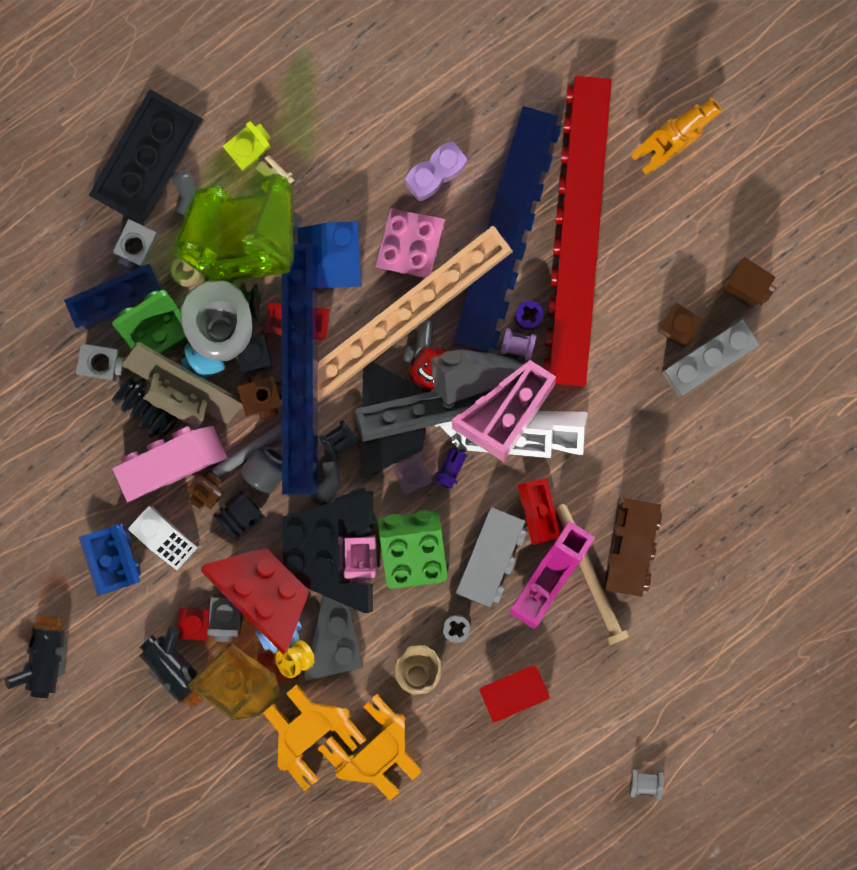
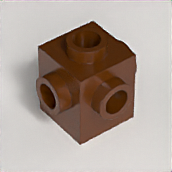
[237,373,287,419]

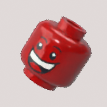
[409,346,447,393]

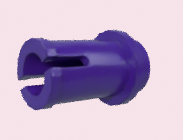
[435,447,468,489]

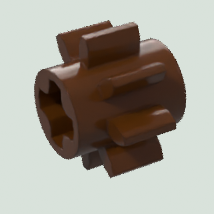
[186,472,225,510]

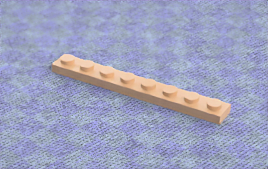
[299,226,513,402]

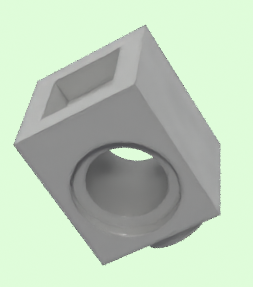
[113,219,160,270]
[76,343,125,382]

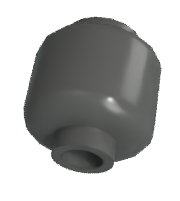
[241,447,287,494]

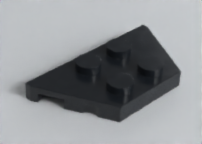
[361,362,424,478]

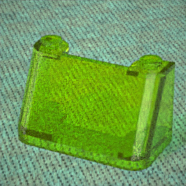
[172,174,294,282]

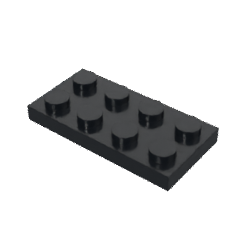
[89,89,204,226]

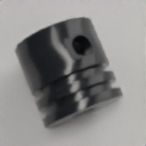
[213,490,265,541]

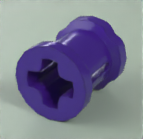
[515,301,543,330]

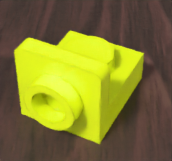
[223,121,271,171]

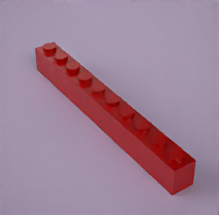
[543,76,612,388]

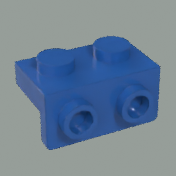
[79,523,141,596]

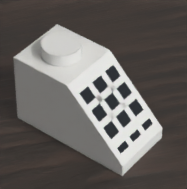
[128,506,198,570]

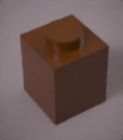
[657,303,703,348]

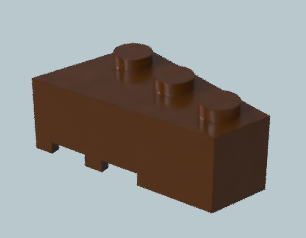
[603,498,662,597]

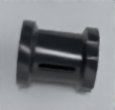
[318,420,359,459]

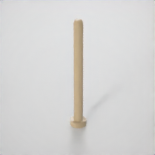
[556,504,629,645]

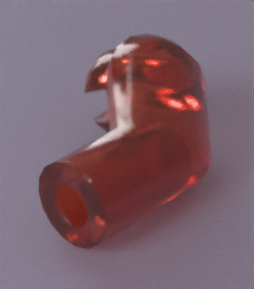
[255,653,300,681]

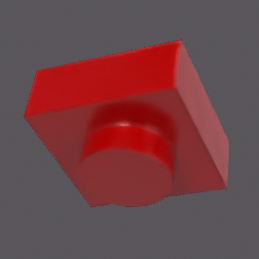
[178,608,210,641]

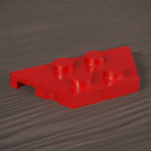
[201,548,309,655]

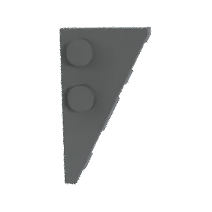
[304,596,363,681]

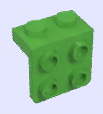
[112,290,188,355]
[378,510,448,589]

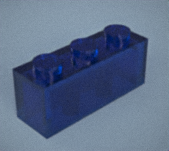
[64,263,163,331]

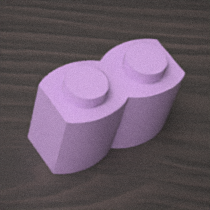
[405,142,467,202]

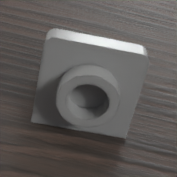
[207,597,241,642]

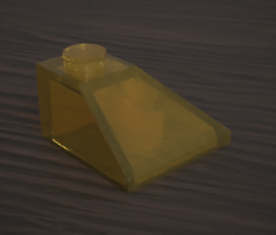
[188,643,281,721]

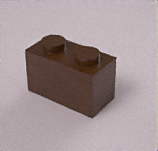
[721,257,776,309]

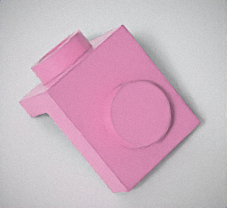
[344,535,378,583]

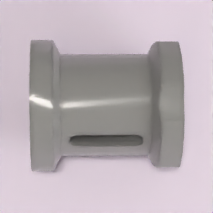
[443,614,470,643]
[629,769,664,801]

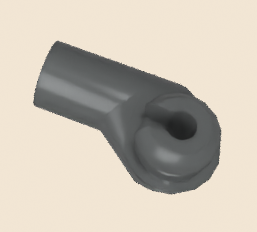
[172,171,199,218]
[404,320,434,363]

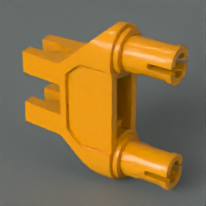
[631,98,722,174]
[263,684,367,791]
[317,693,422,801]

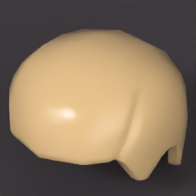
[395,645,442,695]

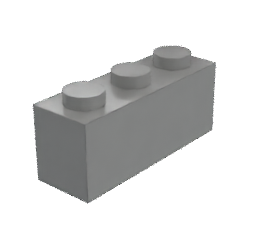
[662,320,760,398]
[455,507,528,607]

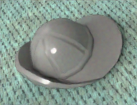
[181,281,252,361]

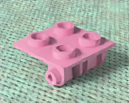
[375,208,445,280]

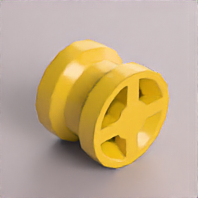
[275,640,315,678]

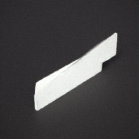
[435,411,588,458]

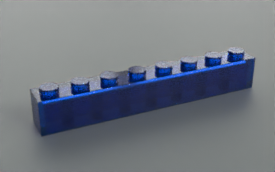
[453,106,562,353]
[281,244,318,495]

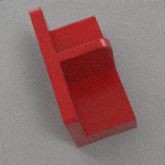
[479,665,550,723]

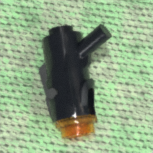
[4,615,66,698]
[139,626,210,709]

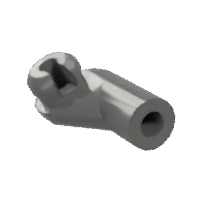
[310,461,341,504]

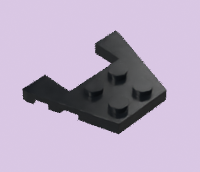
[283,491,373,613]

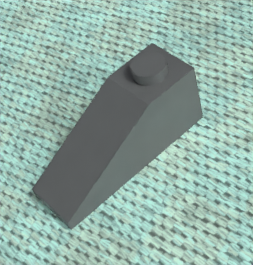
[431,349,524,404]

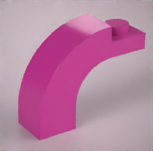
[509,521,595,629]

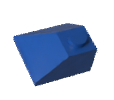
[297,221,361,289]

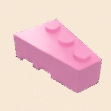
[452,360,556,462]
[112,426,228,502]

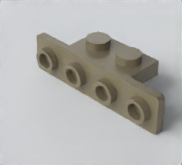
[122,342,242,428]

